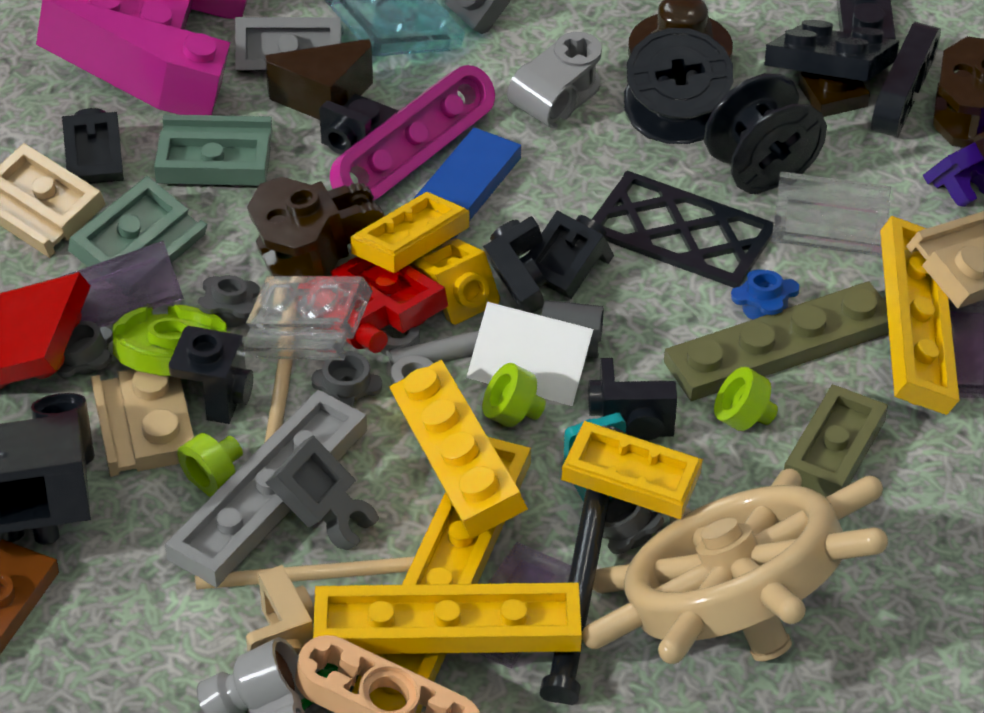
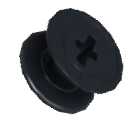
[624,28,734,144]
[704,73,827,194]

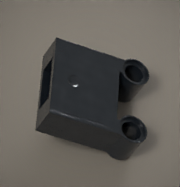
[0,393,95,545]

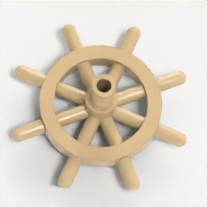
[582,469,888,664]

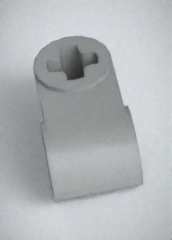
[507,32,602,128]

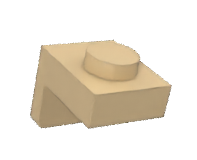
[246,565,314,655]

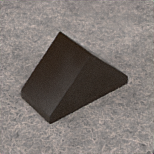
[265,39,373,120]

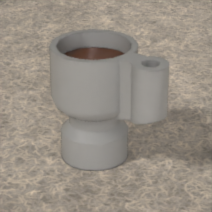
[197,637,305,713]

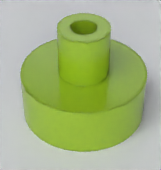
[482,363,546,427]
[714,367,778,431]
[177,433,243,497]

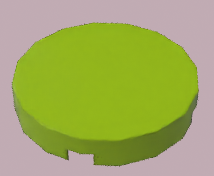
[112,305,230,376]

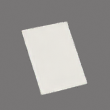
[466,302,594,406]

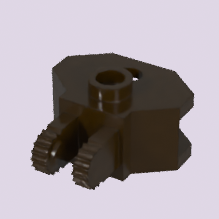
[932,36,984,148]
[247,177,385,291]

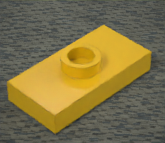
[351,192,469,273]
[561,421,703,520]

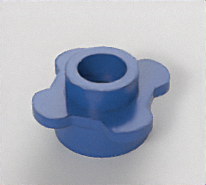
[731,269,799,320]

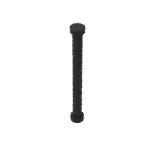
[539,426,625,705]

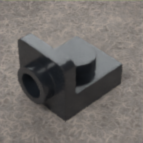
[319,94,399,154]
[62,108,124,184]
[528,210,614,299]
[483,216,547,313]

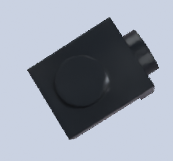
[169,326,254,424]
[588,358,677,441]

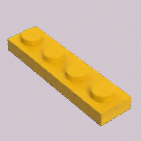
[880,216,960,415]
[389,359,528,539]
[313,583,582,654]

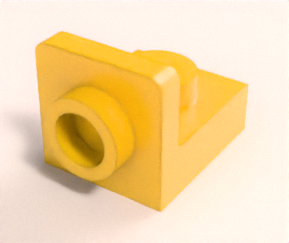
[409,238,500,325]

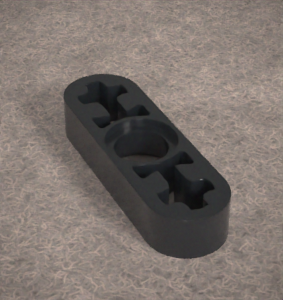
[871,21,941,138]

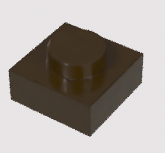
[798,71,870,117]

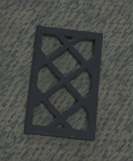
[592,171,780,288]

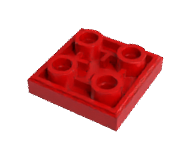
[0,272,91,389]

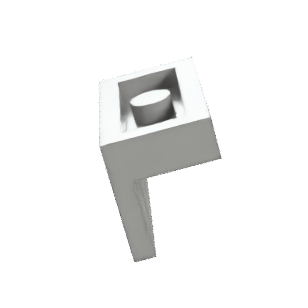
[235,17,344,71]

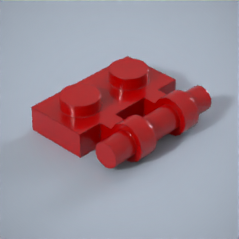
[301,256,448,353]

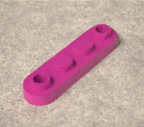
[330,65,495,201]

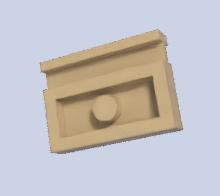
[0,143,106,258]
[906,211,984,309]
[91,369,194,477]

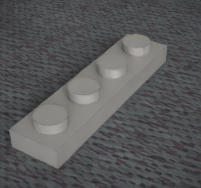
[165,390,367,588]

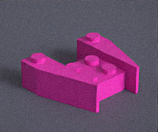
[36,0,248,115]

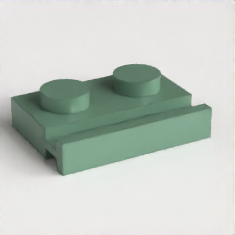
[154,114,273,186]
[68,176,207,298]

